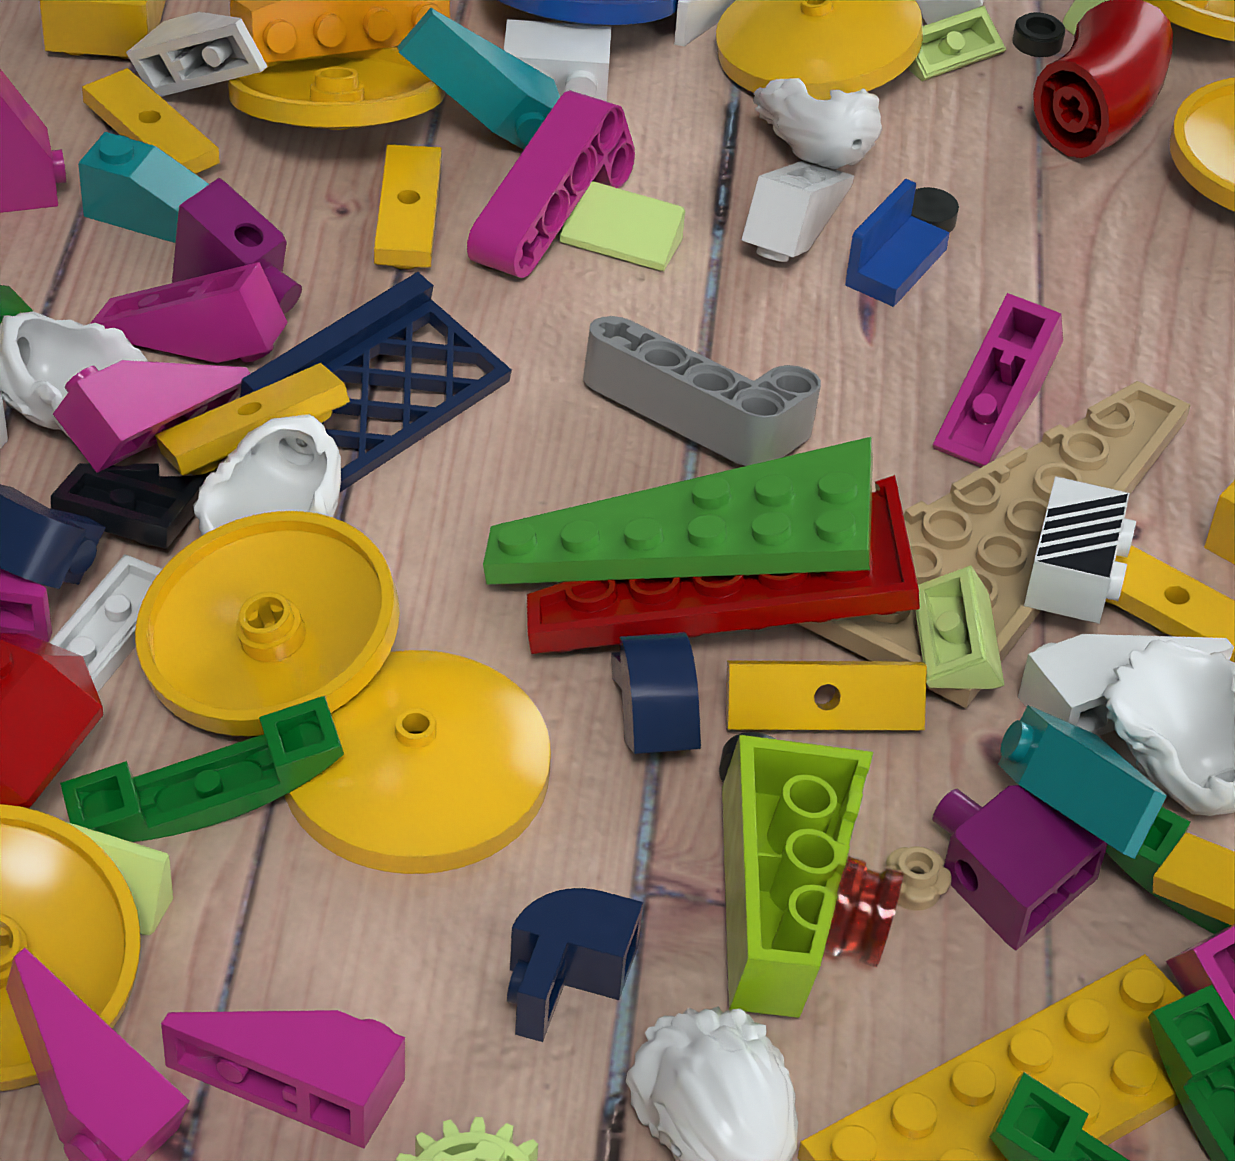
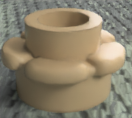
[882,846,951,911]

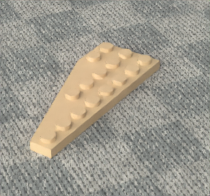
[798,381,1191,708]

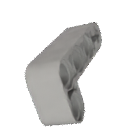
[583,316,821,466]

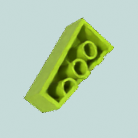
[722,735,873,1018]

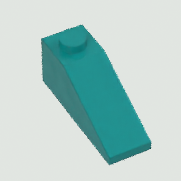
[397,8,560,149]
[78,132,209,243]
[998,705,1167,859]

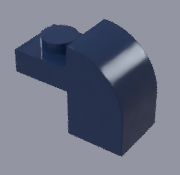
[0,484,105,589]
[611,632,701,754]
[507,888,643,1042]

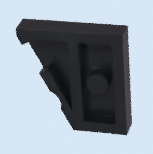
[51,463,217,549]

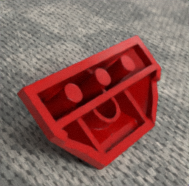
[0,633,104,809]

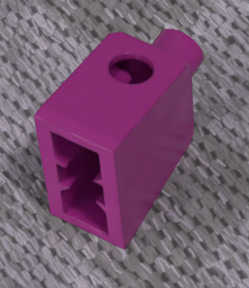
[172,178,302,314]
[932,785,1108,951]

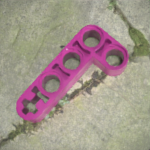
[467,90,635,278]

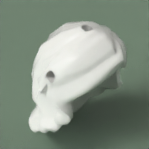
[753,78,882,170]
[0,311,148,438]
[193,414,341,535]
[1104,639,1235,816]
[626,1006,798,1161]

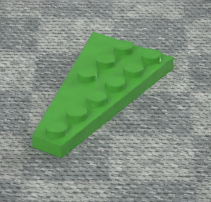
[483,437,873,585]

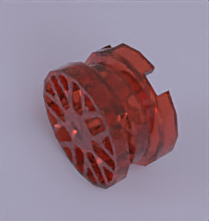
[824,855,904,967]

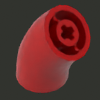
[1033,0,1173,159]

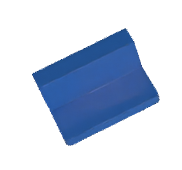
[845,179,950,307]

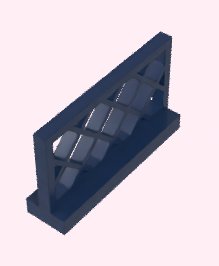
[240,272,512,492]

